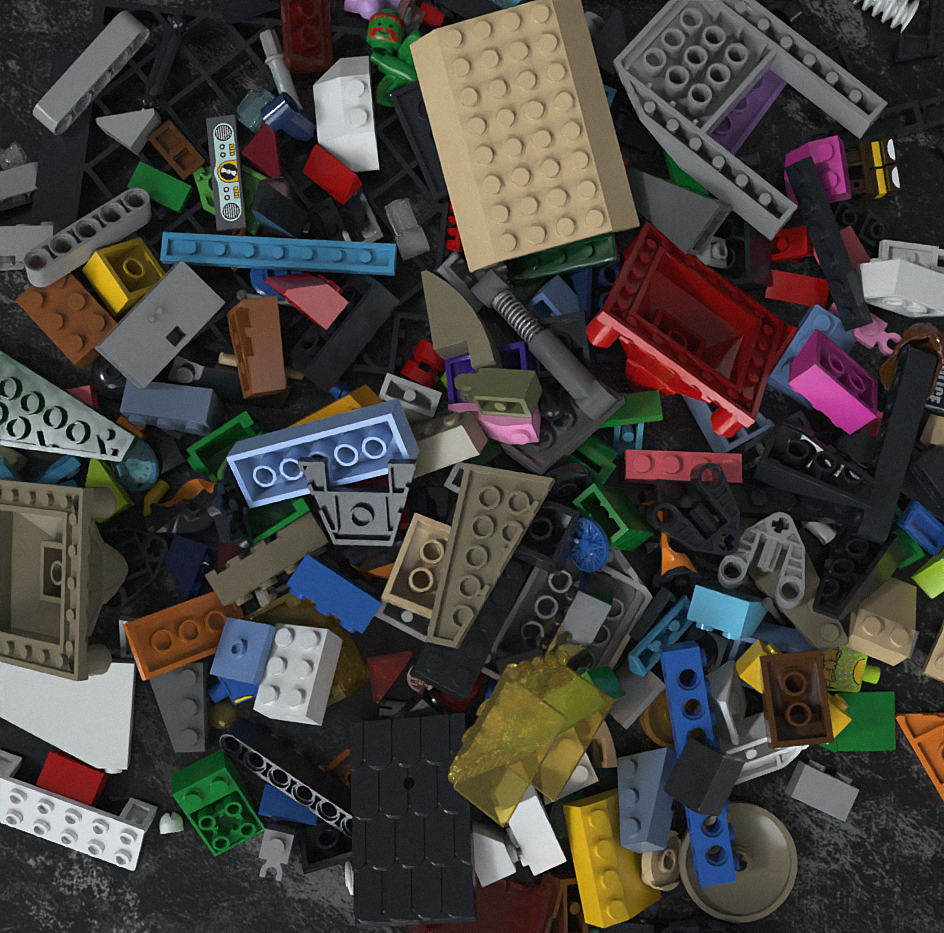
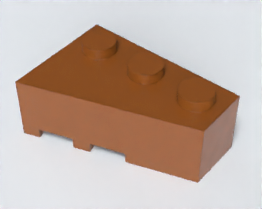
[226,296,287,399]

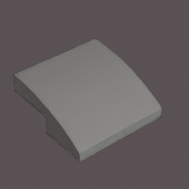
[604,658,665,729]

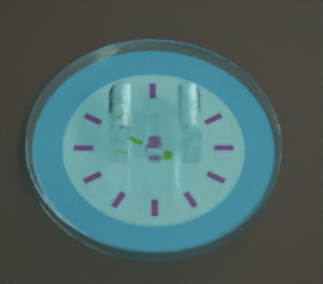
[110,438,159,493]

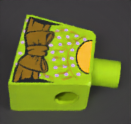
[822,645,880,692]

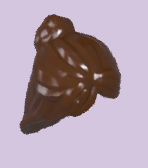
[879,322,944,399]

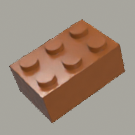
[15,271,119,369]

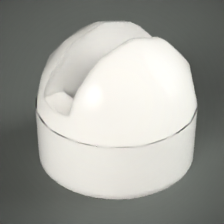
[159,812,184,834]

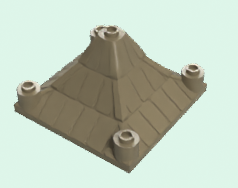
[0,478,128,681]

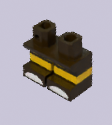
[845,137,902,200]

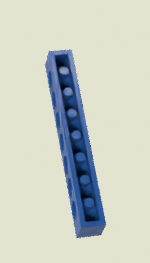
[659,640,740,887]

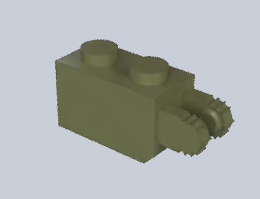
[454,368,543,418]

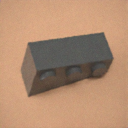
[149,660,211,753]

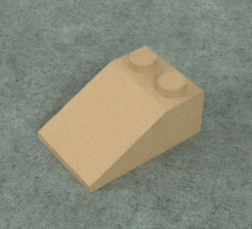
[380,513,451,619]
[843,577,917,666]

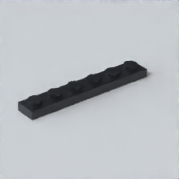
[785,156,873,332]

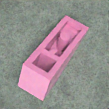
[448,402,541,445]

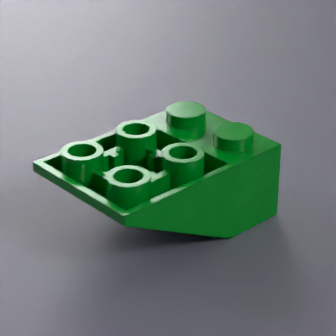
[171,749,266,857]

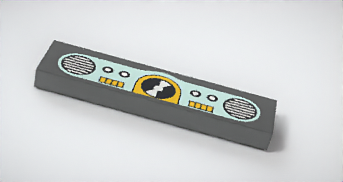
[206,115,248,233]

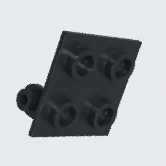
[610,82,657,155]

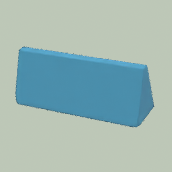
[628,595,694,677]

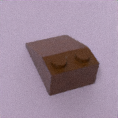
[759,650,834,749]

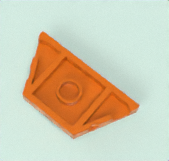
[895,713,944,801]

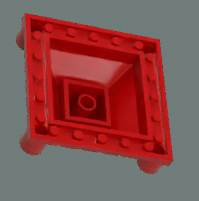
[586,221,785,438]

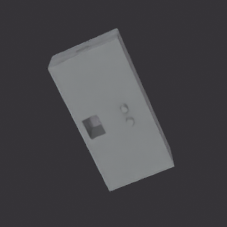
[94,260,225,389]

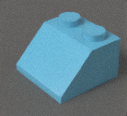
[687,585,768,641]

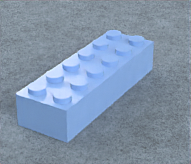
[226,398,420,508]

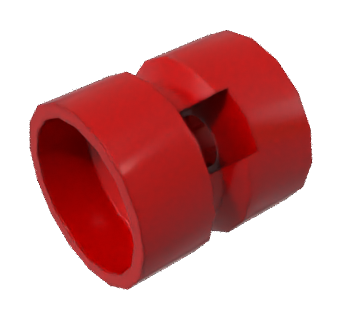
[400,339,446,390]

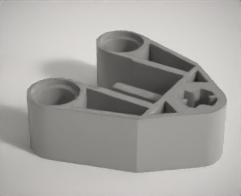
[717,512,805,609]

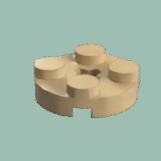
[641,830,681,891]

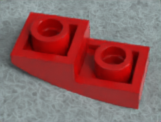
[765,270,829,309]

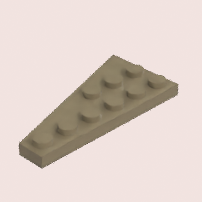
[426,463,555,649]
[712,485,849,654]

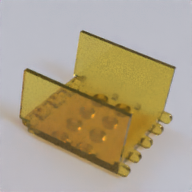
[448,650,615,827]

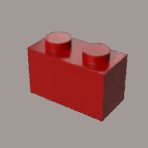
[36,748,110,806]

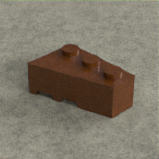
[528,870,588,933]

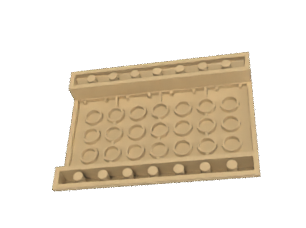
[409,0,640,273]

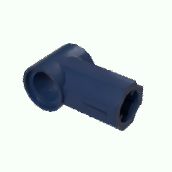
[260,92,317,142]

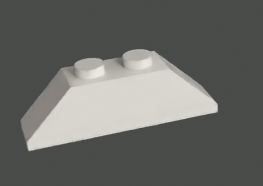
[313,56,380,172]
[713,712,809,785]

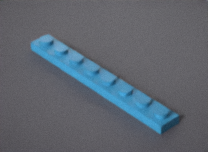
[160,232,397,276]

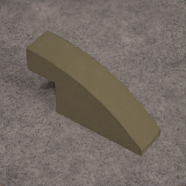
[421,270,503,373]

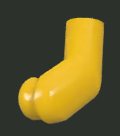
[143,479,170,517]

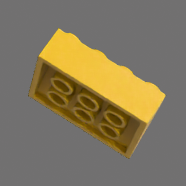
[562,788,662,928]

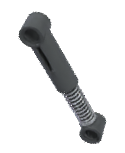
[471,268,617,421]

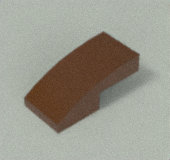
[147,120,206,181]

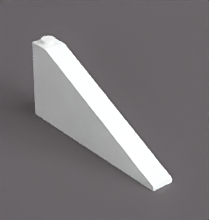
[0,659,137,773]

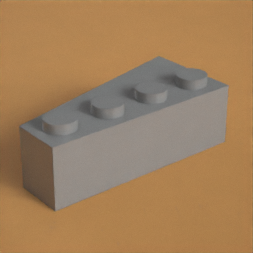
[0,222,68,271]

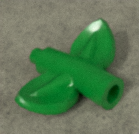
[370,30,423,107]

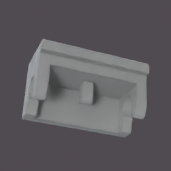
[432,251,484,312]

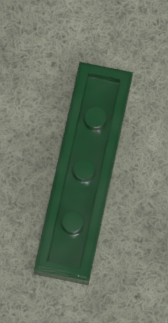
[507,232,620,285]

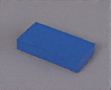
[896,500,944,556]
[258,784,318,826]

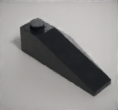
[447,499,581,576]
[812,524,903,621]

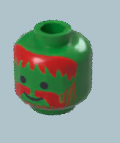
[366,9,406,55]

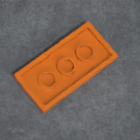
[122,591,245,681]

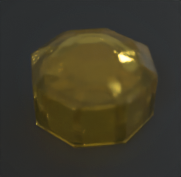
[208,700,238,729]

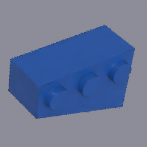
[287,551,382,633]

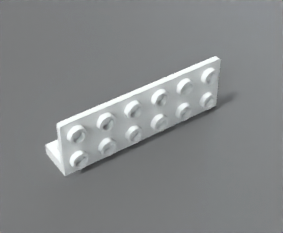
[0,750,158,871]

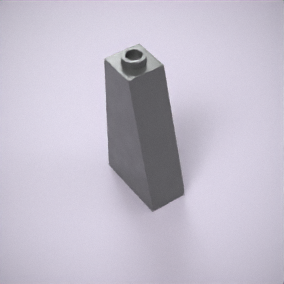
[626,167,733,255]

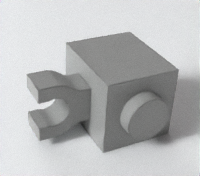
[259,822,297,881]

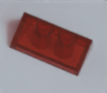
[280,0,334,74]

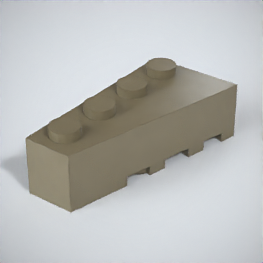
[205,512,331,606]

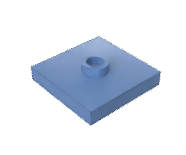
[210,617,277,686]

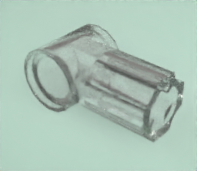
[385,198,430,261]

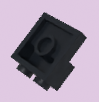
[532,310,598,386]

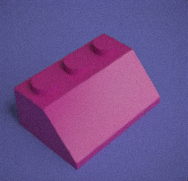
[788,329,878,435]

